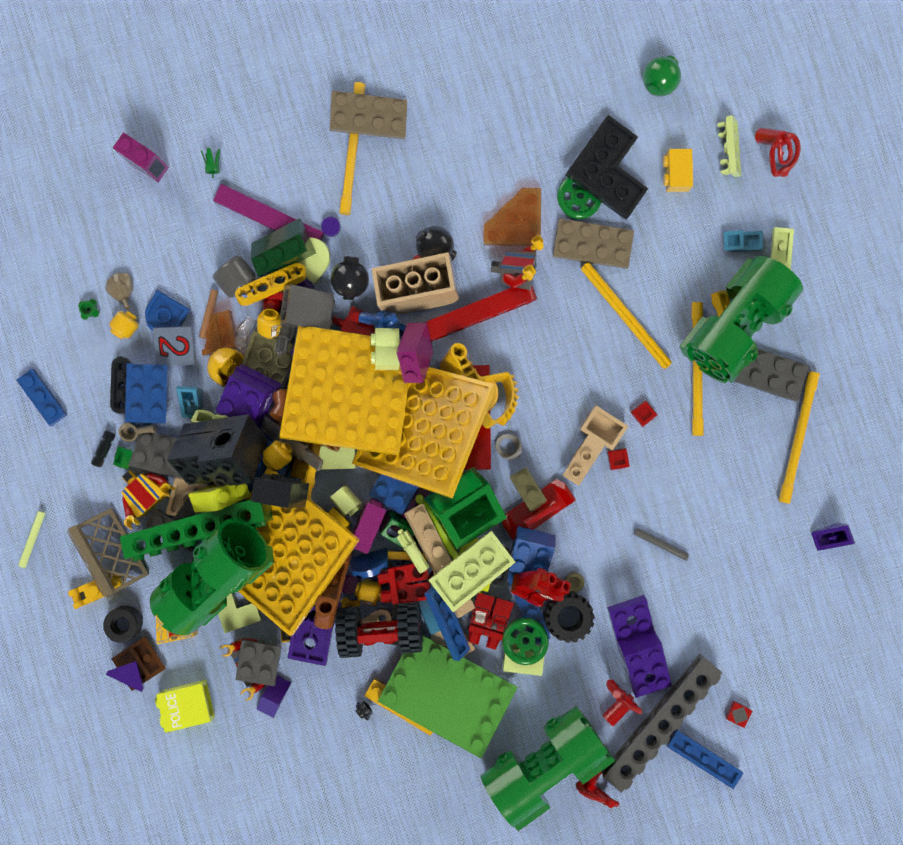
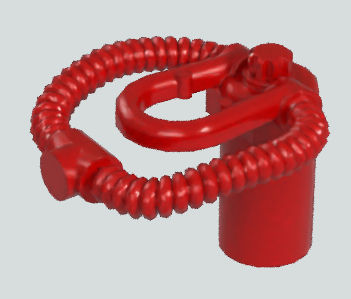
[755,128,801,177]
[602,679,642,727]
[575,770,619,808]

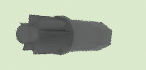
[274,326,291,356]

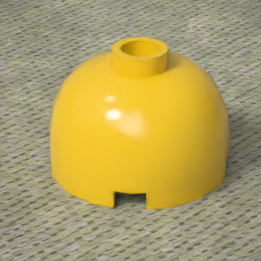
[207,348,244,387]

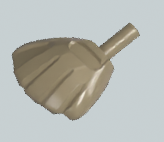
[105,273,133,310]

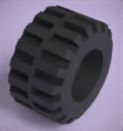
[544,592,595,643]

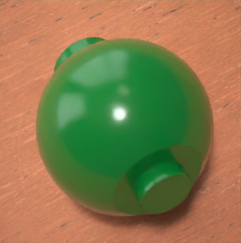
[643,56,681,96]

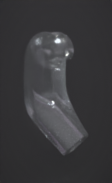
[234,316,256,350]

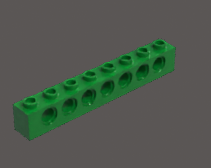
[120,500,273,562]

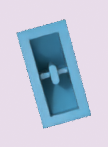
[176,386,203,418]

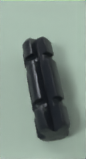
[91,431,115,467]

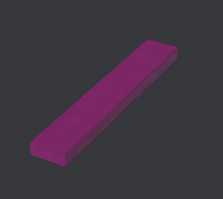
[213,184,324,240]

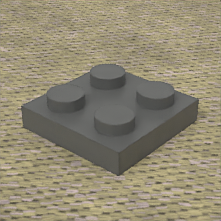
[235,639,282,686]

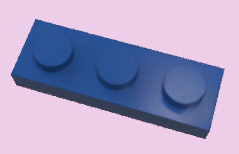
[16,369,67,426]

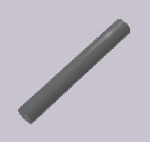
[634,528,689,561]

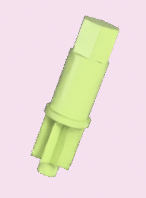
[397,529,430,573]

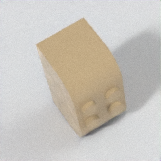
[371,253,459,315]

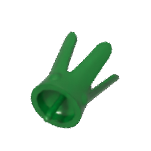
[200,148,220,178]

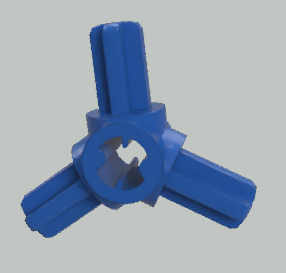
[359,310,406,336]

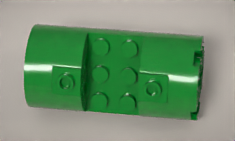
[680,256,803,384]
[150,519,274,635]
[480,705,615,832]

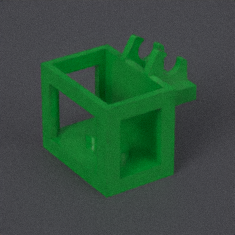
[424,467,507,550]

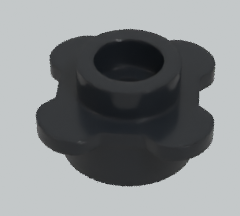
[355,701,373,721]

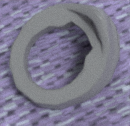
[495,434,522,460]

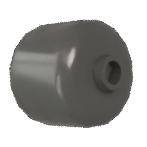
[212,255,256,298]

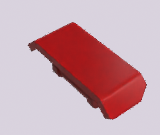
[502,479,576,541]

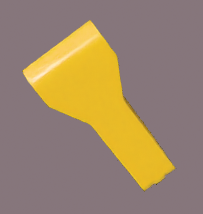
[439,343,519,429]

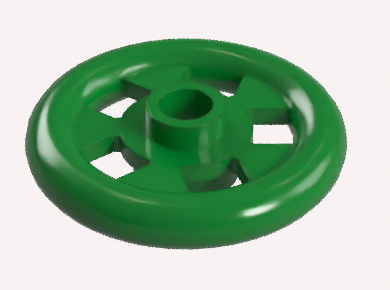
[557,178,602,219]
[502,618,549,665]

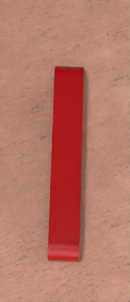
[423,285,538,342]

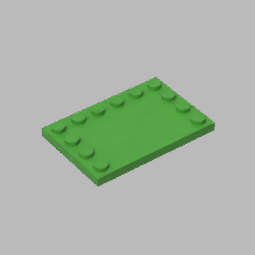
[378,635,518,758]

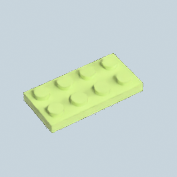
[428,531,516,612]

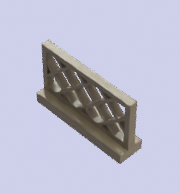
[67,508,149,599]

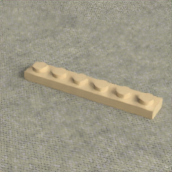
[404,504,475,618]

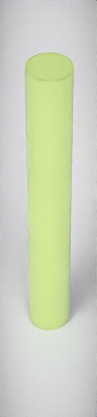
[18,511,46,568]

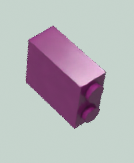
[396,323,434,383]
[352,498,386,554]

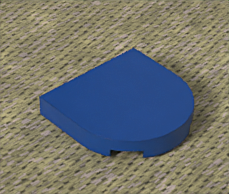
[145,290,191,331]
[350,548,389,578]

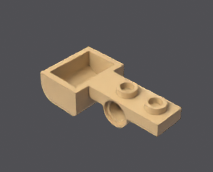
[562,406,629,486]

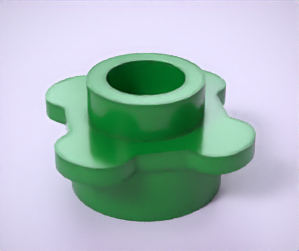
[78,299,100,320]

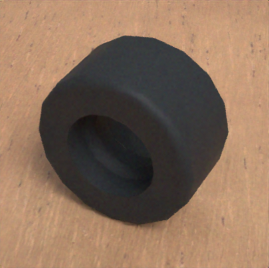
[103,606,143,643]

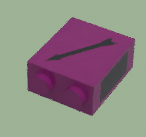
[112,132,169,183]

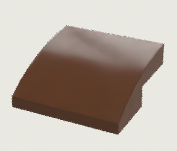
[111,636,166,691]

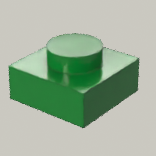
[113,446,133,469]

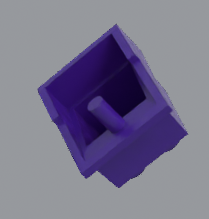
[216,364,281,429]

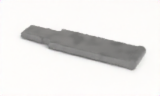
[261,414,323,471]

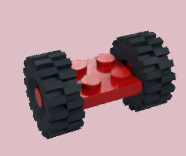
[335,602,423,658]

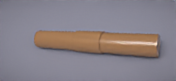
[199,290,218,339]

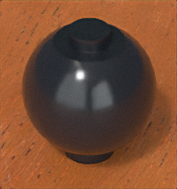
[416,226,457,261]
[331,256,369,300]

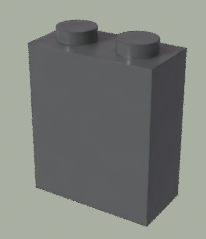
[280,284,335,330]

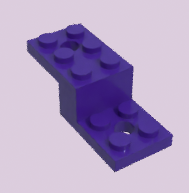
[287,589,343,666]
[607,595,672,698]

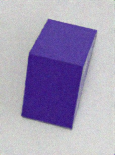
[811,523,855,551]
[106,661,144,692]
[257,675,292,718]

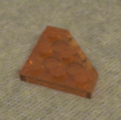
[483,188,541,246]

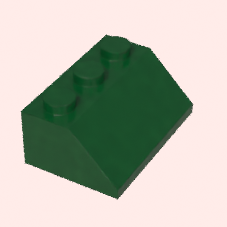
[251,218,316,277]

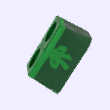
[379,510,418,548]

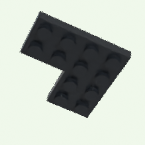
[565,115,649,220]

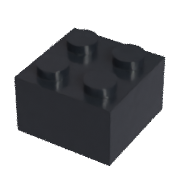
[251,473,309,508]

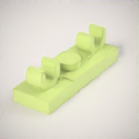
[717,115,742,177]

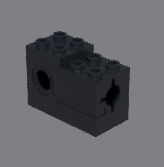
[167,414,268,487]

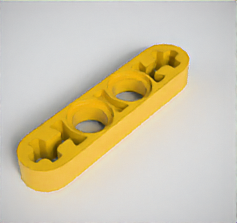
[235,263,307,306]

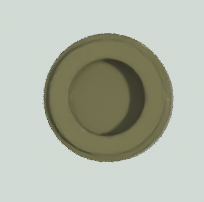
[565,572,585,592]

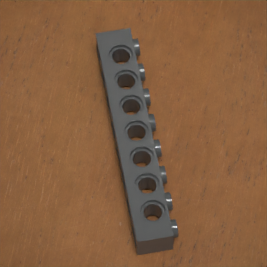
[601,654,722,793]

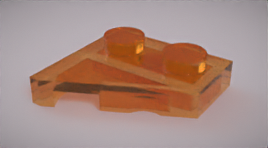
[202,310,239,356]

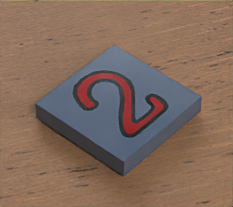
[153,326,196,366]

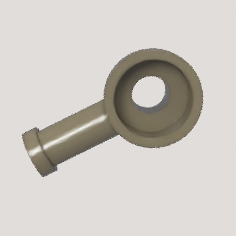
[119,423,157,442]

